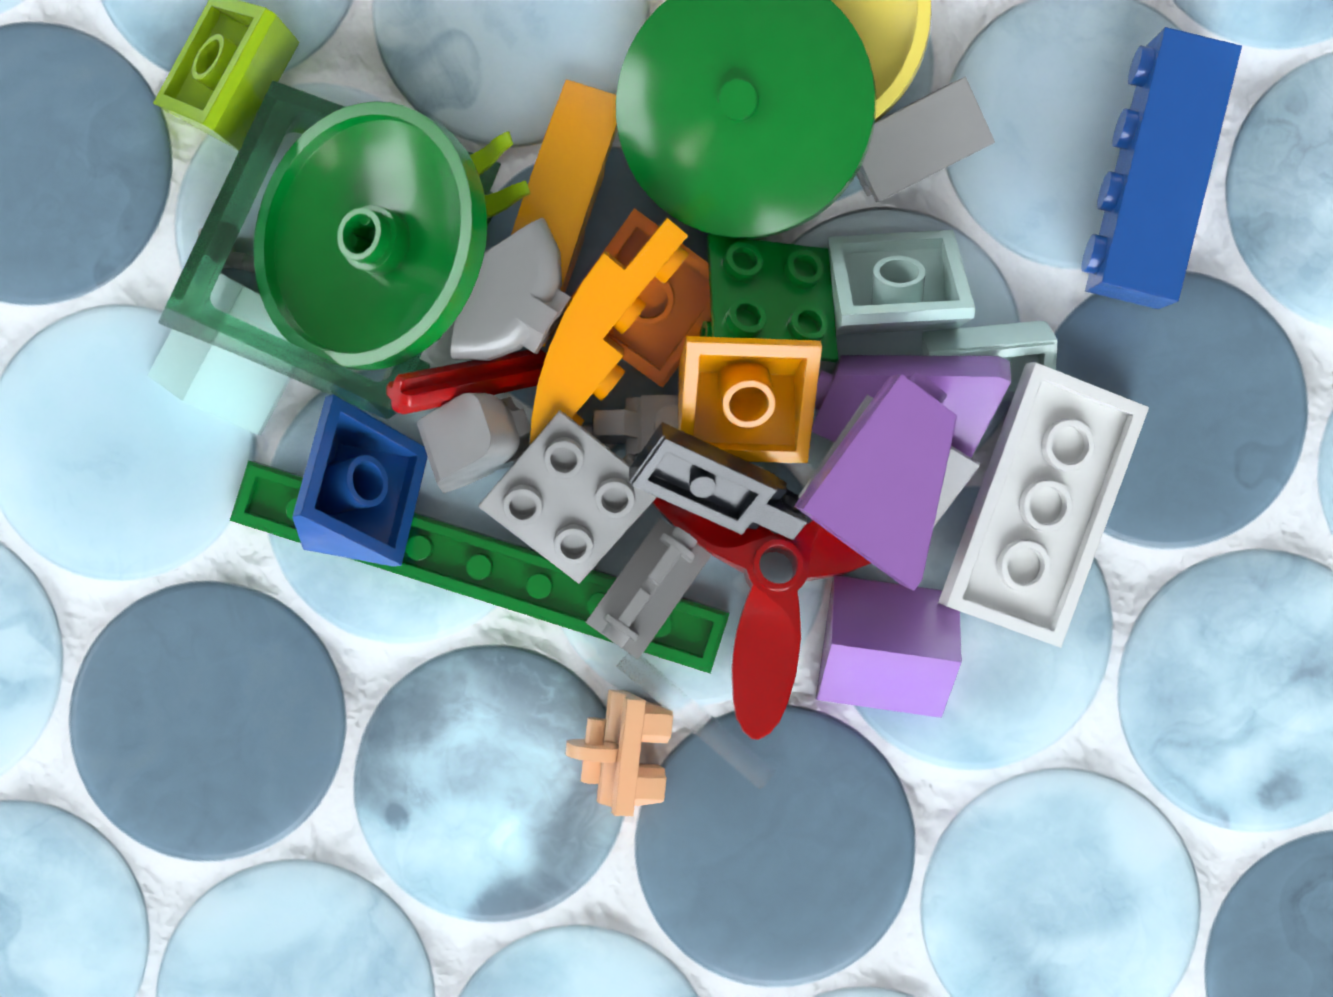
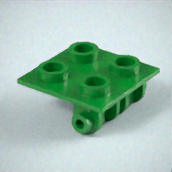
[700,234,838,363]

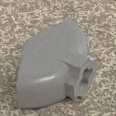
[451,218,572,361]
[417,393,531,494]

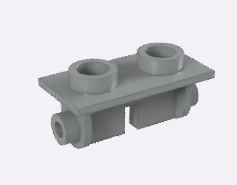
[586,518,712,659]

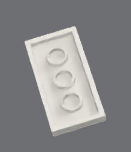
[938,362,1149,648]

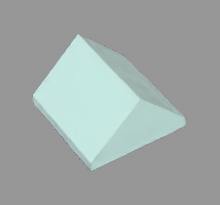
[827,230,975,335]
[147,265,304,435]

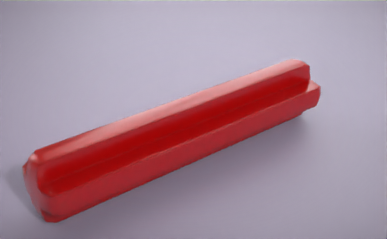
[386,349,546,415]

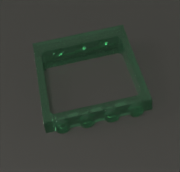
[158,80,501,420]

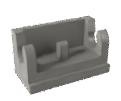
[856,77,995,202]

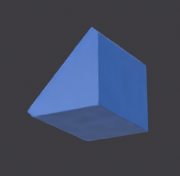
[292,394,428,566]

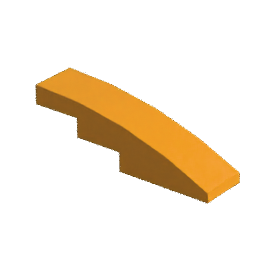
[511,79,618,347]

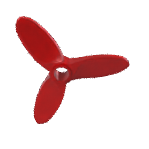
[652,497,872,740]

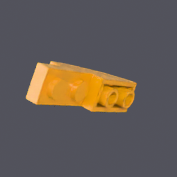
[530,218,689,444]

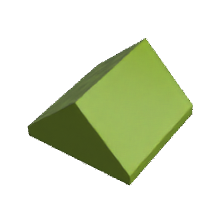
[153,0,300,151]

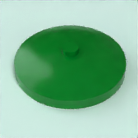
[616,0,876,239]
[254,101,487,370]

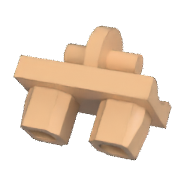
[565,689,673,816]

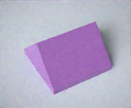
[816,576,962,718]

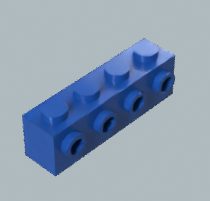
[1081,27,1242,309]

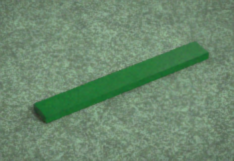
[229,460,730,674]

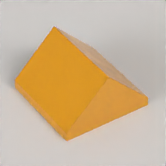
[678,336,822,463]

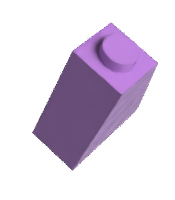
[812,355,1011,457]
[794,372,957,591]

